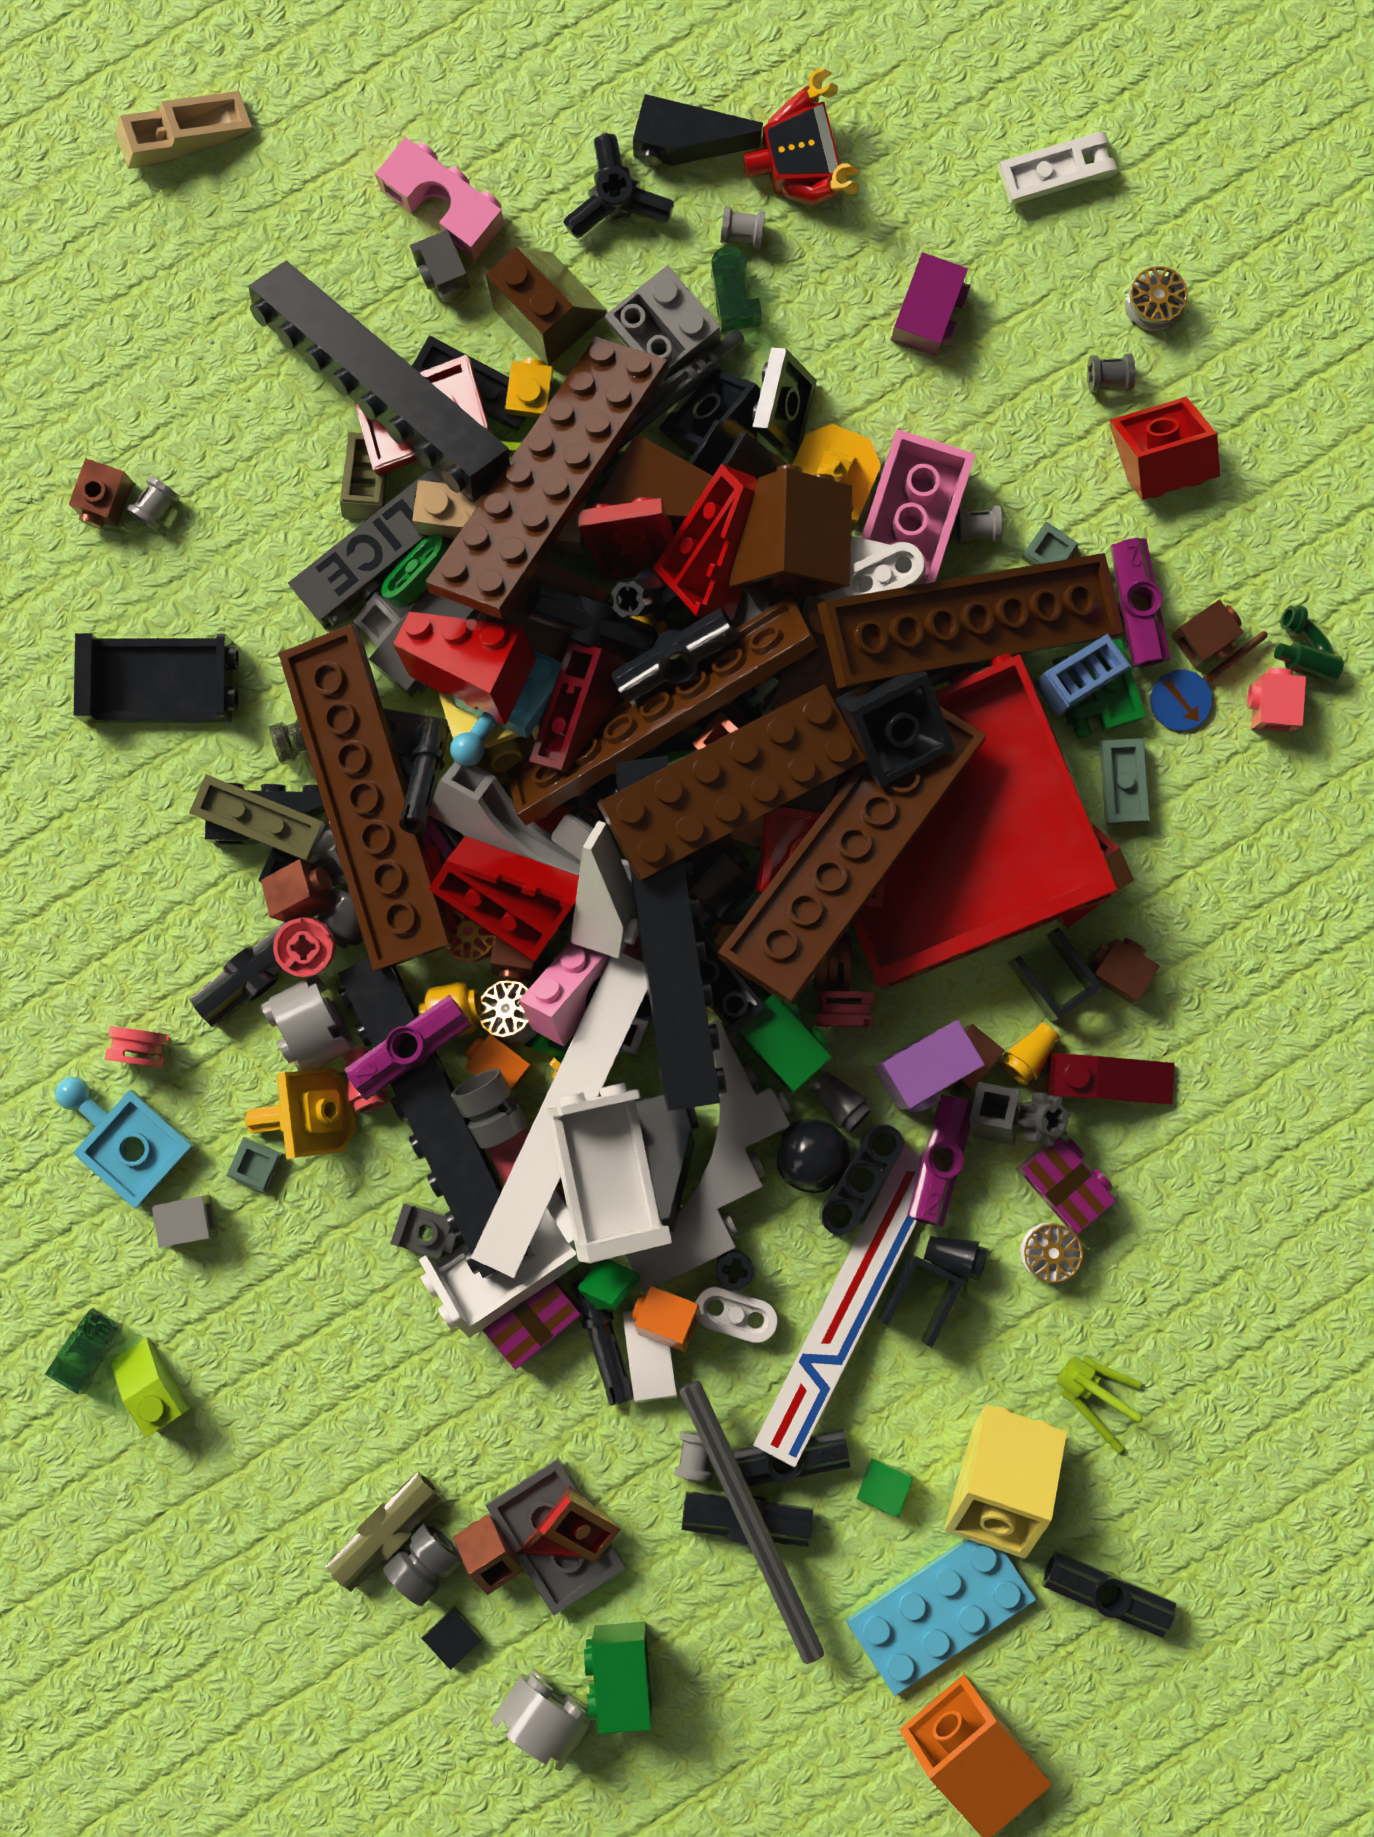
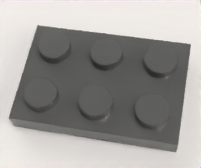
[485,1457,626,1616]

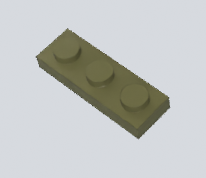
[189,774,325,862]

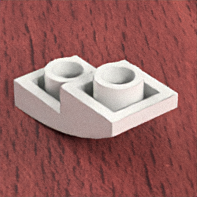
[623,1310,677,1403]

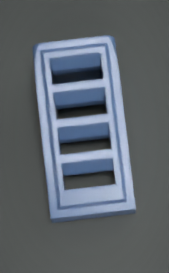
[1035,634,1131,716]

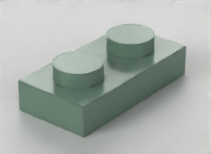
[1099,738,1150,825]

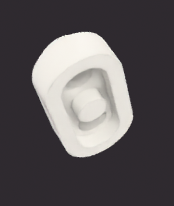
[843,542,926,597]
[695,1286,777,1343]

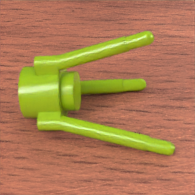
[1055,1355,1143,1454]

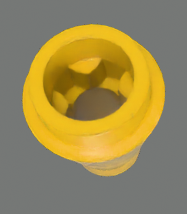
[1001,1022,1060,1085]

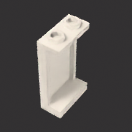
[547,1083,672,1263]
[419,1188,580,1338]

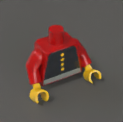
[743,68,859,206]

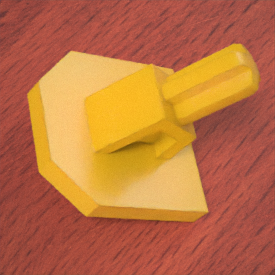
[792,423,881,524]
[245,1068,357,1159]

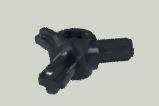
[563,133,674,239]

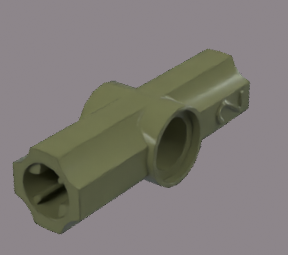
[326,1471,443,1592]

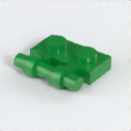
[1052,638,1146,739]

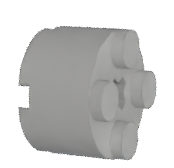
[261,975,354,1071]
[491,1669,592,1771]

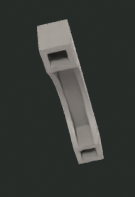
[429,762,637,919]

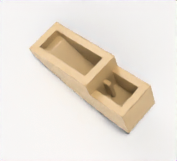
[116,91,252,169]

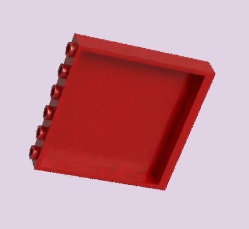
[830,653,1121,990]

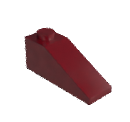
[529,641,627,772]
[1046,1053,1174,1105]

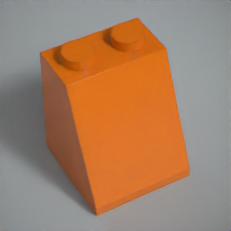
[899,1674,1052,1837]

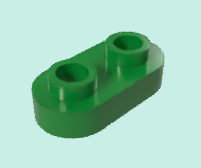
[381,534,450,608]

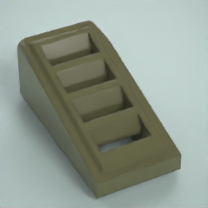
[340,432,387,521]

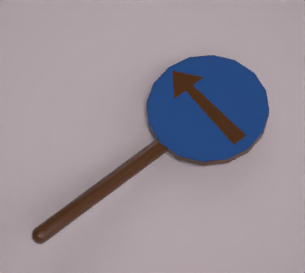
[1150,631,1268,731]

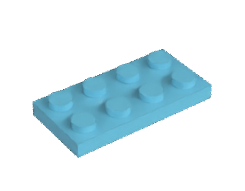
[846,1539,1036,1696]

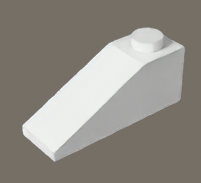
[571,821,639,959]

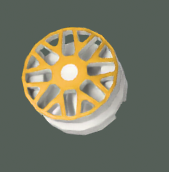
[1019,1222,1083,1283]

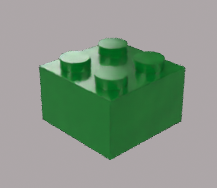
[736,995,832,1093]
[584,1621,652,1734]

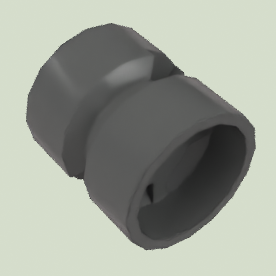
[451,1068,527,1149]
[383,1522,463,1607]

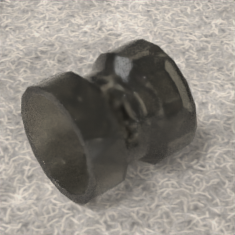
[269,718,309,765]

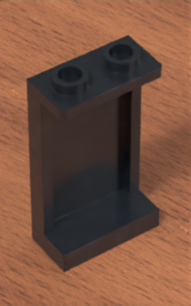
[73,633,239,723]

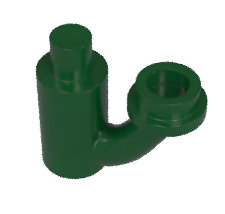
[1274,605,1344,684]

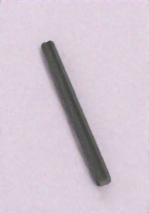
[680,1381,824,1664]

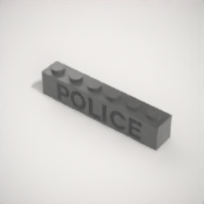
[288,468,447,629]

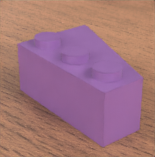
[872,1019,985,1112]

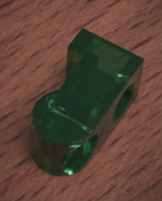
[711,246,762,332]
[45,1307,123,1394]

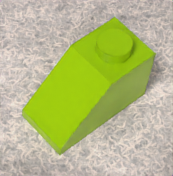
[110,1337,192,1438]

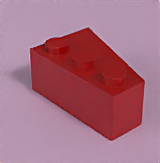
[653,464,758,620]
[393,612,536,725]
[428,836,579,962]

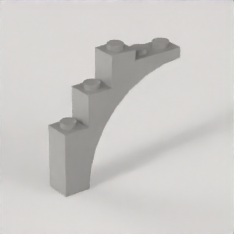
[626,1019,793,1292]

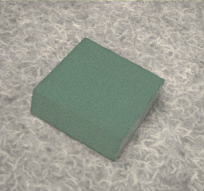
[1021,522,1080,565]
[226,1137,284,1193]

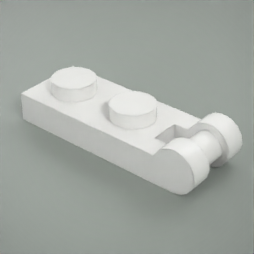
[998,132,1118,206]

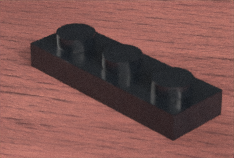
[412,335,526,432]

